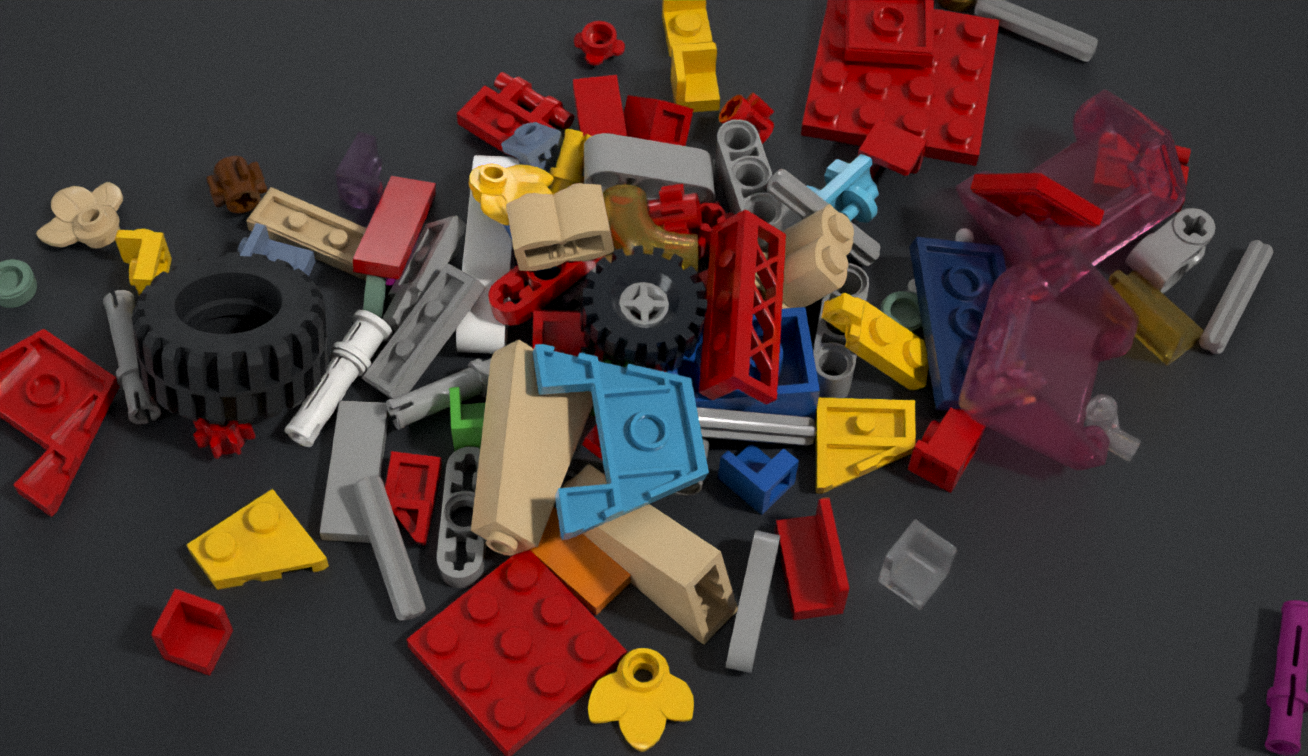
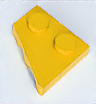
[815,397,916,494]
[187,489,329,590]

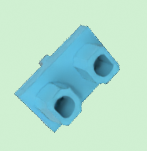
[807,154,879,223]

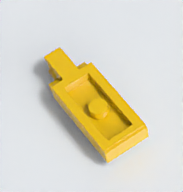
[821,293,929,391]

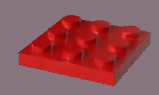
[406,549,627,756]

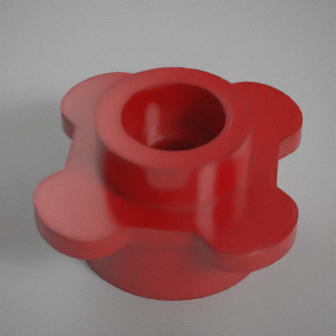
[574,21,625,65]

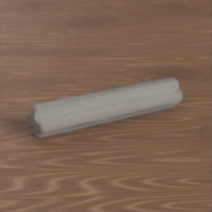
[974,0,1098,62]
[767,169,881,267]
[1199,240,1274,354]
[697,407,817,446]
[353,475,425,621]

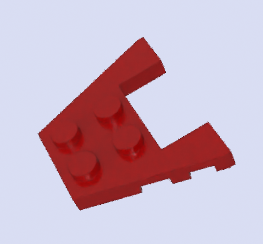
[0,329,120,517]

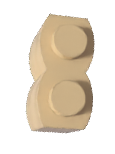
[506,183,614,271]
[783,204,854,308]

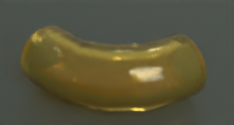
[603,184,698,281]

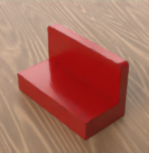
[775,498,849,620]

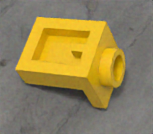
[662,0,713,57]
[115,229,172,296]

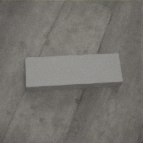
[362,263,486,399]
[320,400,389,543]

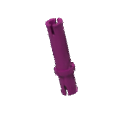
[1265,600,1308,756]

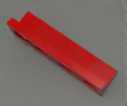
[699,209,786,405]

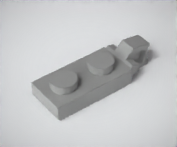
[382,215,467,332]

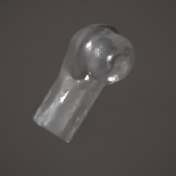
[1085,394,1142,462]

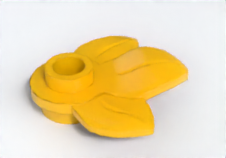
[468,163,554,226]
[588,648,694,752]

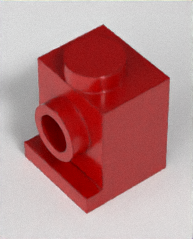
[908,407,986,493]

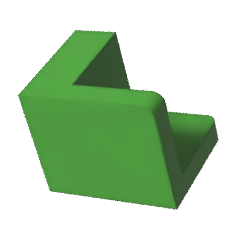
[449,387,486,452]

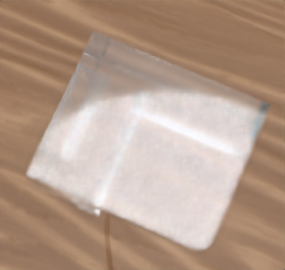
[878,519,957,610]

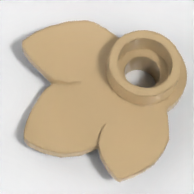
[36,182,123,248]

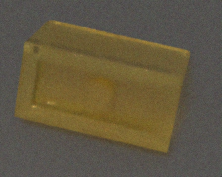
[1099,270,1204,366]

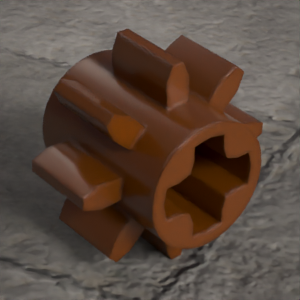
[206,156,268,213]

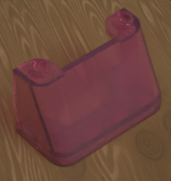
[956,89,1186,293]
[959,244,1139,471]

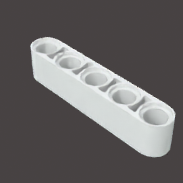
[456,155,521,354]

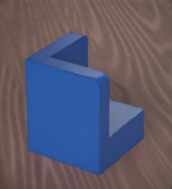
[718,444,799,515]

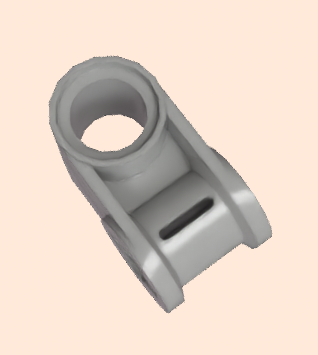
[1125,208,1216,294]

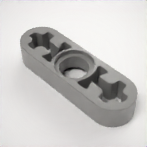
[437,447,487,588]
[726,530,780,673]

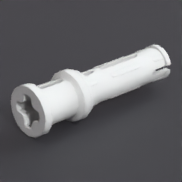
[284,310,393,447]

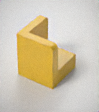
[671,42,720,112]

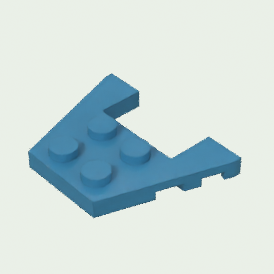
[532,344,709,540]

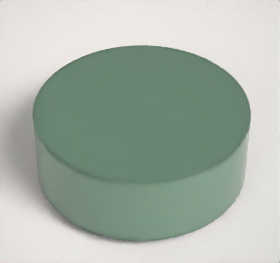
[0,259,37,308]
[363,275,386,319]
[880,291,923,336]

